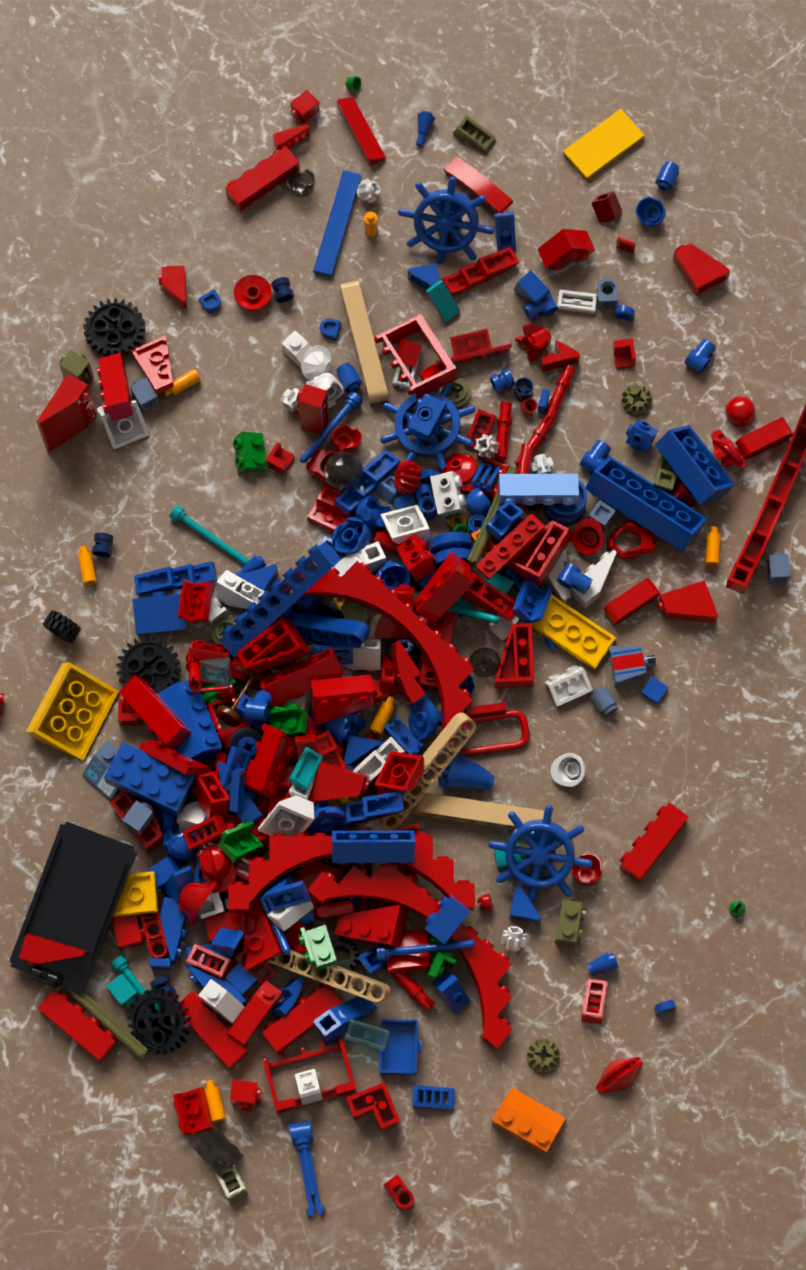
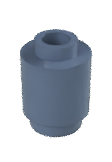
[590,686,618,716]

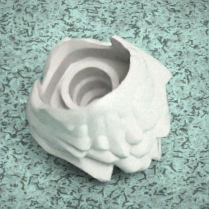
[306,373,344,408]

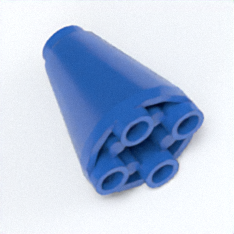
[308,705,366,747]
[438,752,495,791]

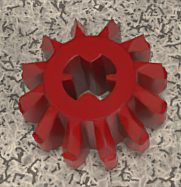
[394,460,422,494]

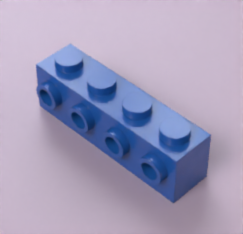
[331,831,415,864]

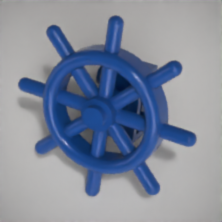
[398,177,495,264]
[380,381,476,470]
[488,805,592,903]

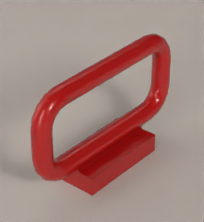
[459,702,530,757]

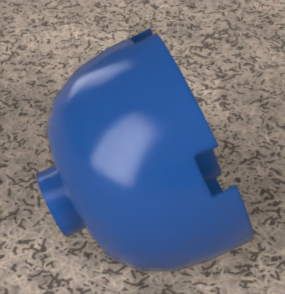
[332,517,372,556]

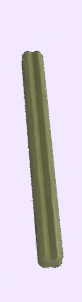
[468,467,518,566]
[56,977,148,1059]

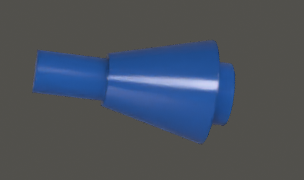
[416,111,436,147]
[234,554,267,577]

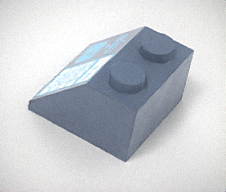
[82,741,122,801]

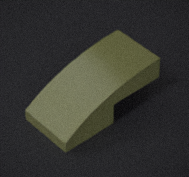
[653,456,677,492]

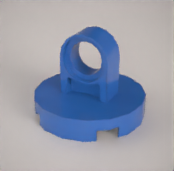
[408,699,442,740]
[307,801,347,836]

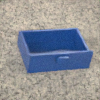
[132,591,188,634]
[379,1019,421,1076]

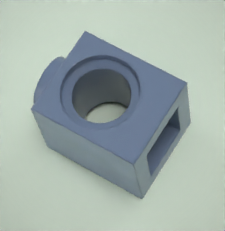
[597,278,618,309]
[130,377,159,412]
[588,500,616,533]
[767,552,791,583]
[122,801,154,836]

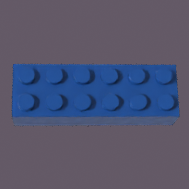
[585,456,707,552]

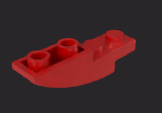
[189,640,246,680]

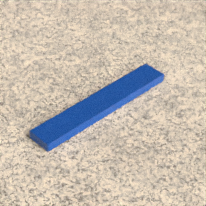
[313,170,361,277]

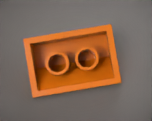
[492,1087,566,1155]

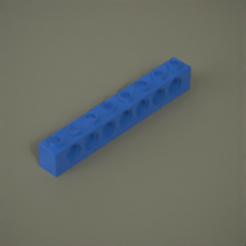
[218,542,341,658]

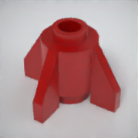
[515,323,551,362]
[284,922,313,954]

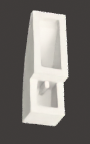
[353,737,406,783]

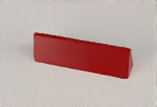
[336,97,386,166]

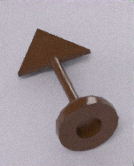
[215,665,270,727]

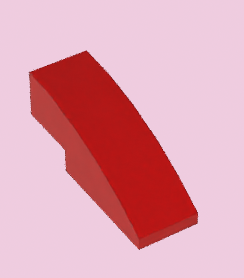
[392,640,426,705]

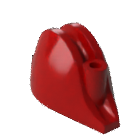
[178,881,218,926]
[596,1057,643,1094]

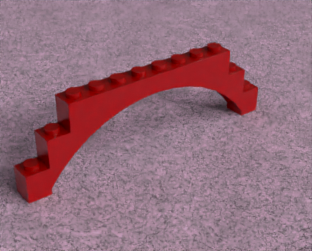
[726,404,806,595]
[284,561,474,743]
[228,832,475,913]
[307,863,513,1049]

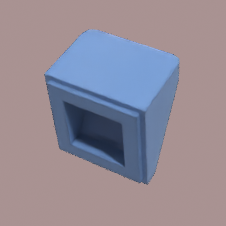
[375,474,400,503]

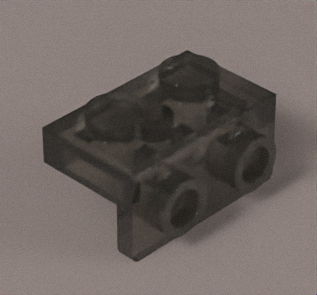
[193,1127,244,1176]

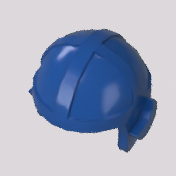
[356,495,392,530]
[163,829,198,861]

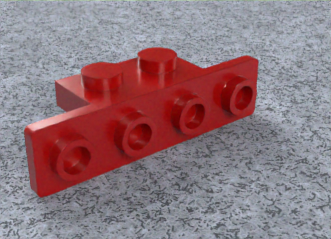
[435,328,512,367]
[476,514,545,579]

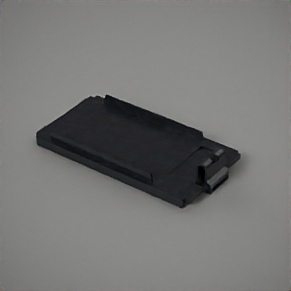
[9,821,138,993]

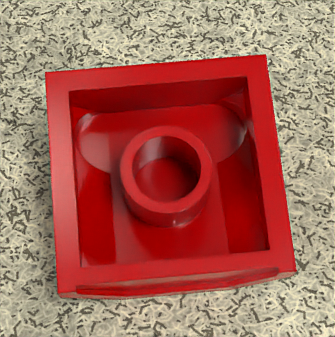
[374,751,424,793]

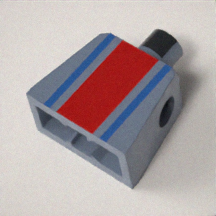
[608,646,656,688]

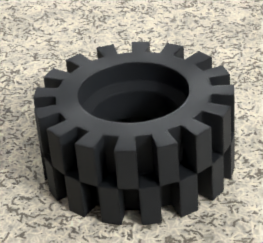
[43,610,81,643]
[330,937,359,976]

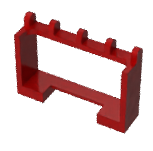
[374,314,458,399]
[262,1036,357,1114]

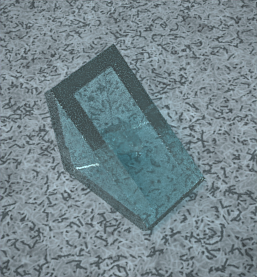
[199,657,232,687]
[344,1019,390,1051]

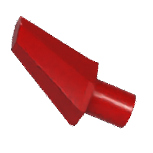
[215,750,227,778]

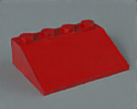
[36,374,96,451]

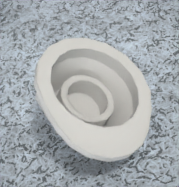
[301,345,332,381]
[550,753,586,787]

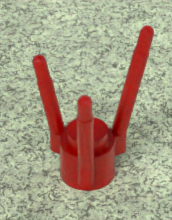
[191,679,235,709]

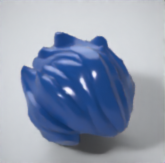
[376,560,413,590]

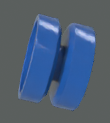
[543,480,587,526]
[429,532,473,571]

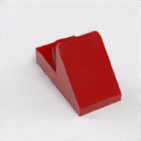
[540,340,580,372]

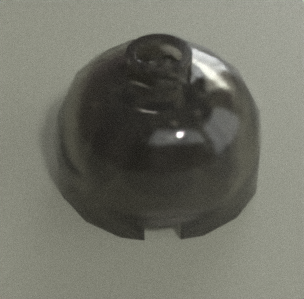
[323,451,363,490]

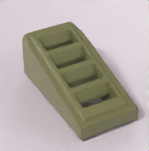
[453,115,496,152]
[211,1155,248,1204]

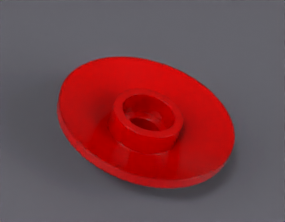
[234,275,272,310]
[439,453,477,484]

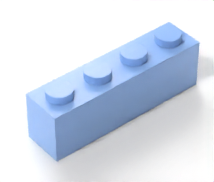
[498,474,579,506]

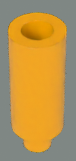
[364,212,378,237]
[163,369,201,397]
[705,526,721,567]
[78,546,97,586]
[369,696,395,736]
[205,1080,226,1123]

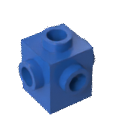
[626,420,658,452]

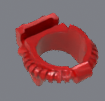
[711,429,748,469]
[306,449,354,488]
[607,523,656,560]

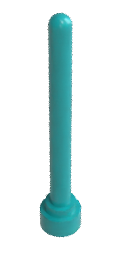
[169,505,249,565]
[414,590,499,624]
[110,955,172,1032]

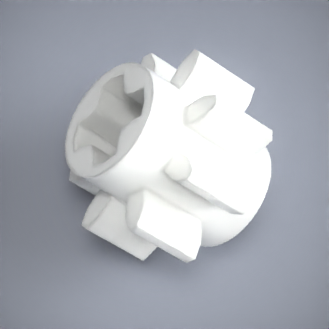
[357,178,380,203]
[282,388,299,412]
[474,434,500,459]
[530,454,554,474]
[501,926,527,952]

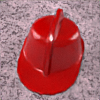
[200,843,236,892]

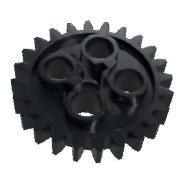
[83,298,146,357]
[116,636,181,694]
[127,988,191,1056]

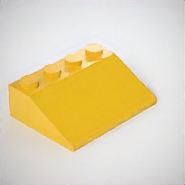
[25,662,119,761]

